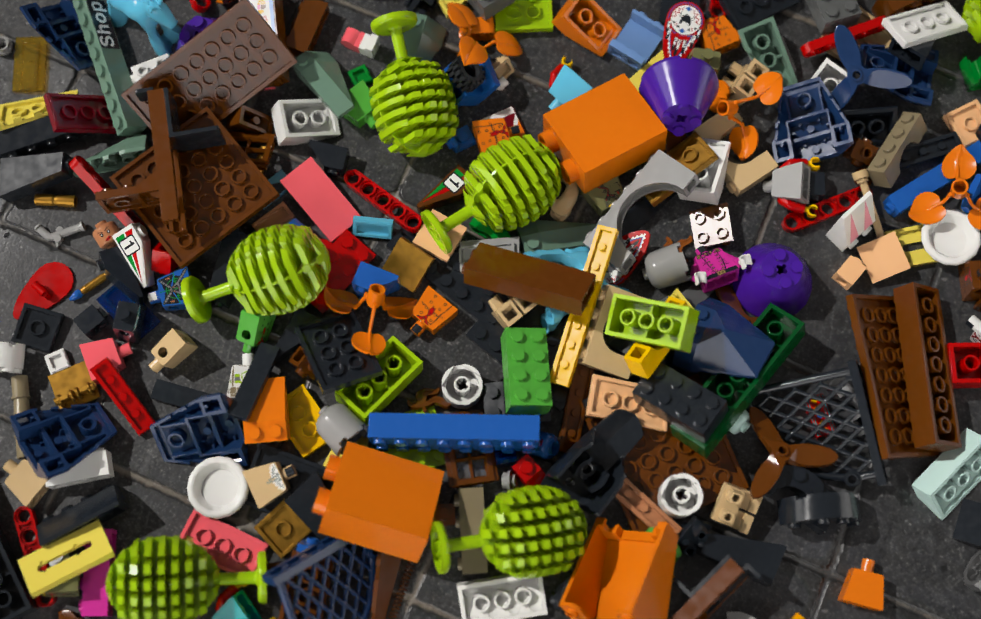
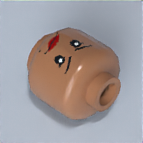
[93,220,120,249]

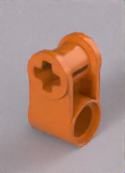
[459,17,496,41]

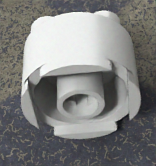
[0,342,26,374]
[442,364,483,409]
[657,473,703,518]

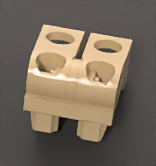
[721,58,770,106]
[488,295,538,329]
[709,482,763,534]

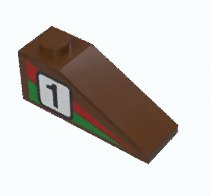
[416,164,468,213]

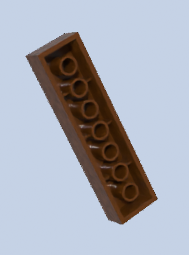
[893,282,962,452]

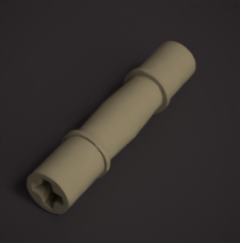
[11,375,31,459]

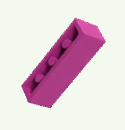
[79,529,117,617]

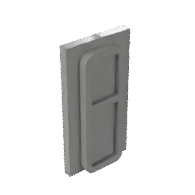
[459,236,521,273]

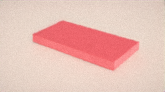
[280,157,361,242]
[180,509,269,572]

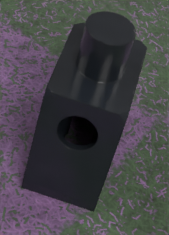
[113,301,148,344]

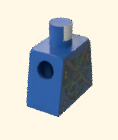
[148,267,192,311]

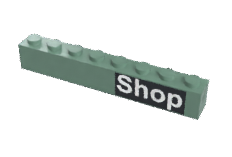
[72,0,147,136]

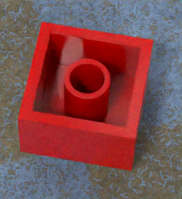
[947,343,981,389]

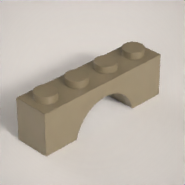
[867,111,927,188]

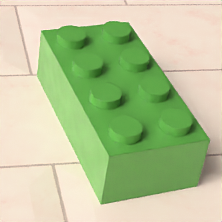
[501,327,552,415]

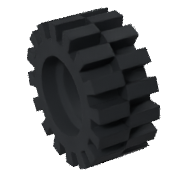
[448,55,486,93]

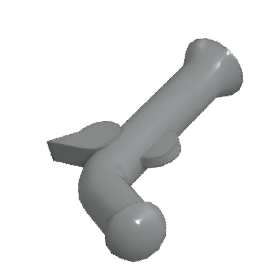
[34,220,86,248]

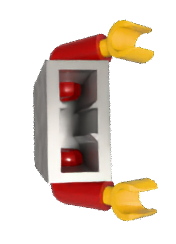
[763,157,820,218]

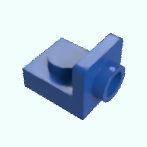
[446,125,476,154]

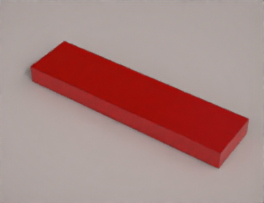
[89,357,156,436]

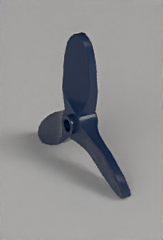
[831,24,913,110]

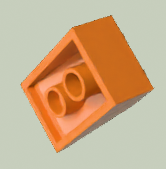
[552,0,622,57]
[243,376,291,444]

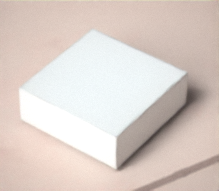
[44,348,71,375]

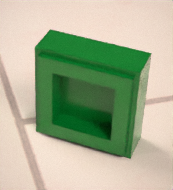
[347,64,373,86]

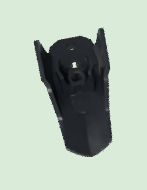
[540,409,643,516]

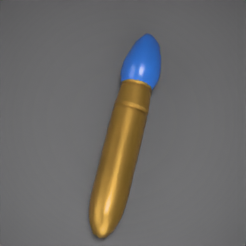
[69,273,107,301]

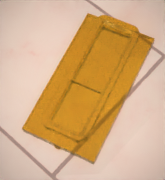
[12,37,47,92]

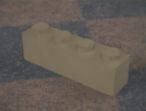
[454,487,488,575]

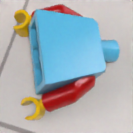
[548,57,594,110]

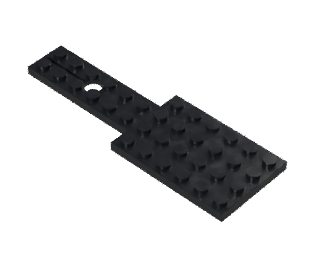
[386,219,611,412]

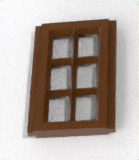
[444,409,499,488]

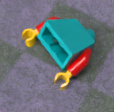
[212,584,276,619]

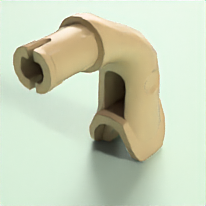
[550,177,579,222]

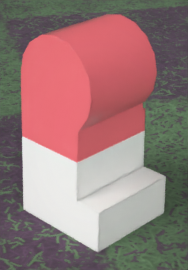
[341,27,380,59]

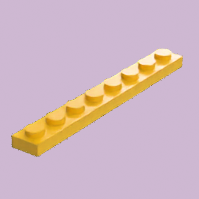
[550,225,619,388]

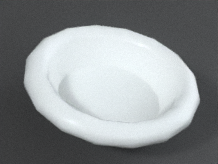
[921,208,981,266]
[187,456,249,519]

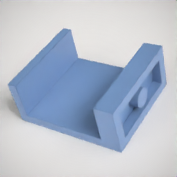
[607,9,664,71]

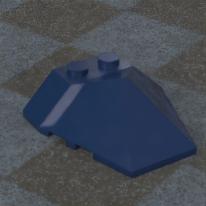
[19,0,94,71]
[856,44,939,107]
[772,76,854,165]
[672,298,776,379]
[149,393,249,466]
[10,402,117,479]

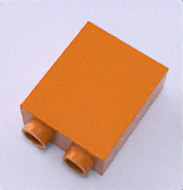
[538,73,668,194]
[312,441,445,563]

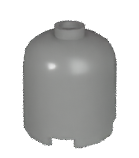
[642,242,692,289]
[316,403,368,456]

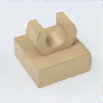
[492,55,515,80]

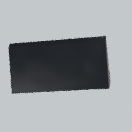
[841,106,898,145]

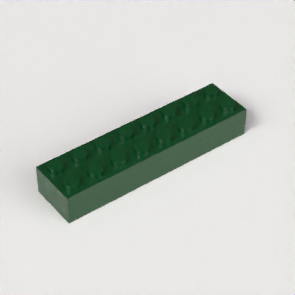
[670,302,806,458]

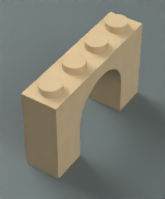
[692,112,779,197]
[577,285,646,379]

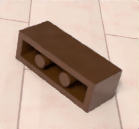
[286,0,330,57]

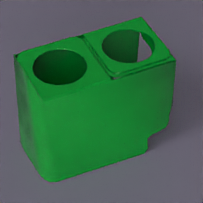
[959,56,981,92]

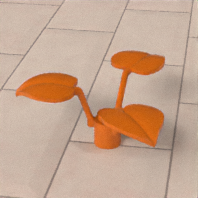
[447,3,523,66]
[709,72,783,161]
[908,144,981,230]
[324,283,417,355]

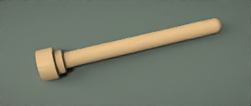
[852,169,885,238]

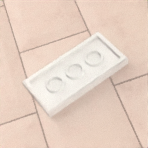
[881,0,968,49]

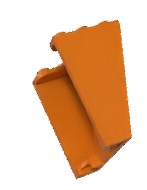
[559,517,678,619]

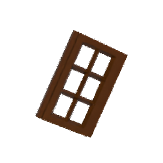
[228,131,277,170]

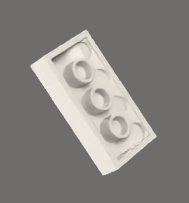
[457,574,548,619]

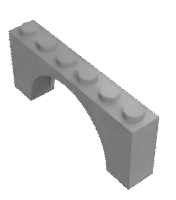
[583,149,700,275]

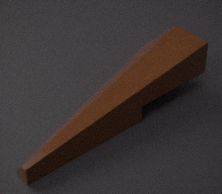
[371,551,402,619]

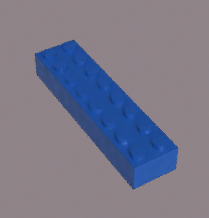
[368,413,540,454]

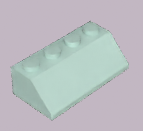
[912,428,981,520]

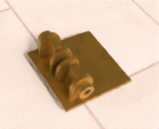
[48,361,101,409]

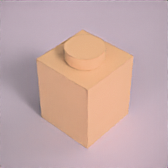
[831,255,867,290]

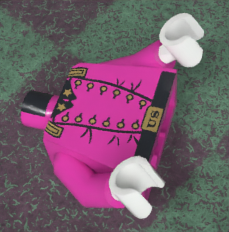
[690,245,753,293]

